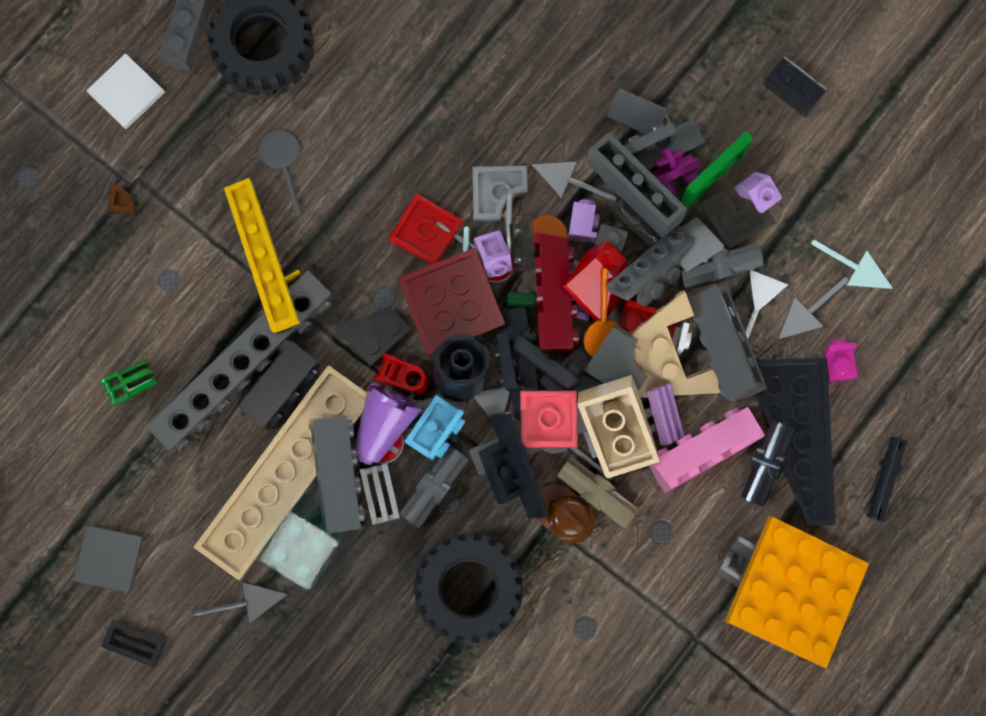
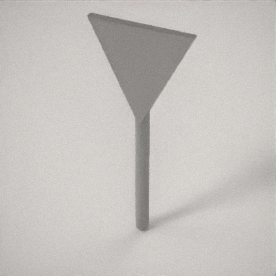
[473,387,510,419]

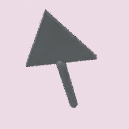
[193,582,288,624]

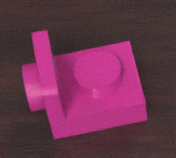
[823,339,857,383]

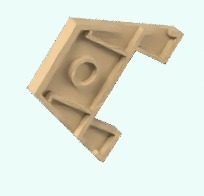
[630,291,720,398]

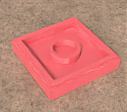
[520,391,578,448]

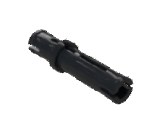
[866,436,908,522]

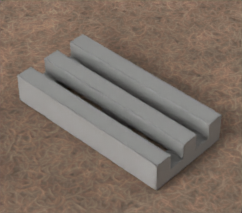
[360,463,400,525]

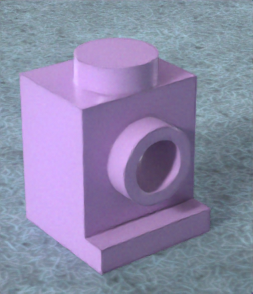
[568,200,600,244]

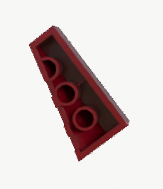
[534,233,579,354]

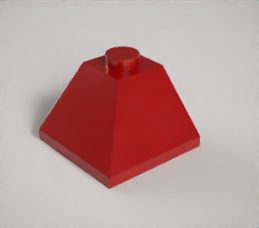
[563,240,627,321]

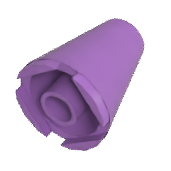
[354,383,421,465]

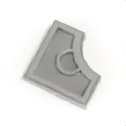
[473,166,528,222]

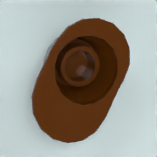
[537,484,595,544]

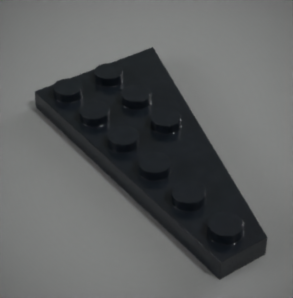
[755,358,836,526]

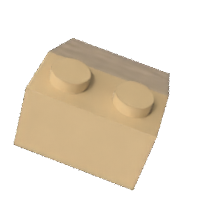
[577,375,660,479]

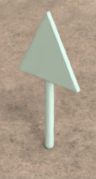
[811,240,893,289]

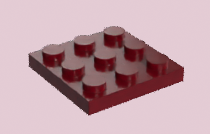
[398,248,506,356]

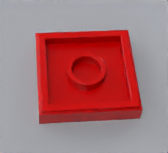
[388,194,463,265]

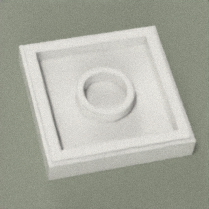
[86,53,165,129]

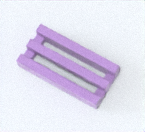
[647,383,684,445]

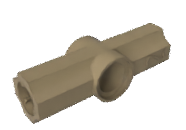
[557,457,638,529]

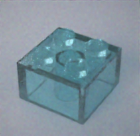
[259,511,340,591]

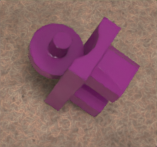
[650,147,701,194]

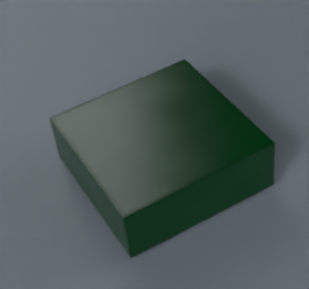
[507,292,536,311]

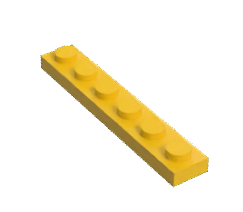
[224,178,300,333]

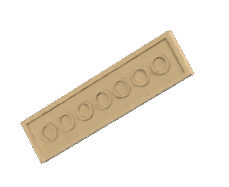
[193,365,367,581]

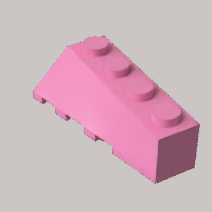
[649,406,765,493]

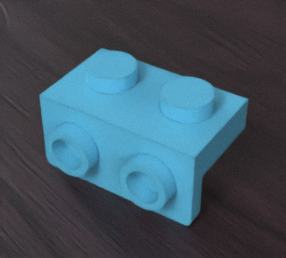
[405,395,466,461]

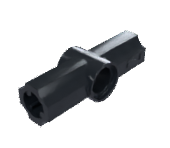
[741,419,797,506]

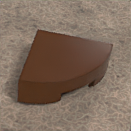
[107,183,136,216]

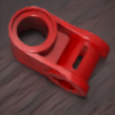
[373,354,430,396]

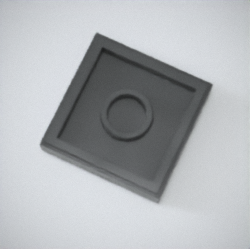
[73,525,144,593]

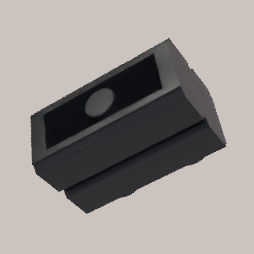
[763,56,827,118]

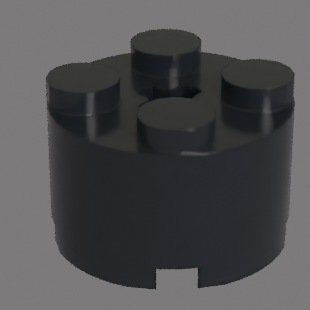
[432,334,490,399]

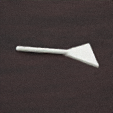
[745,270,788,338]

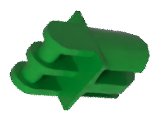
[99,359,159,407]

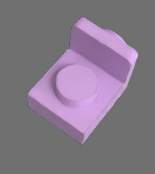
[734,172,782,213]
[474,230,512,279]

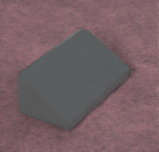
[606,89,668,135]

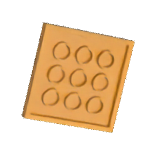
[724,517,869,668]

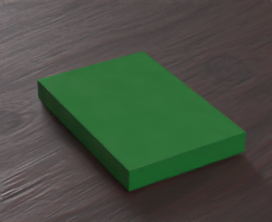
[681,131,752,207]

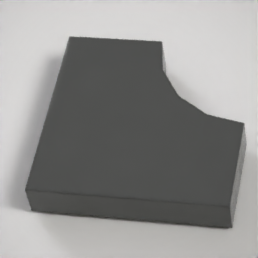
[584,324,648,391]

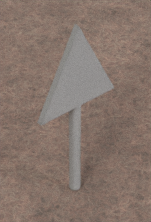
[532,162,617,201]
[778,277,848,340]

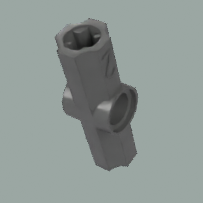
[679,243,764,289]
[400,446,469,528]

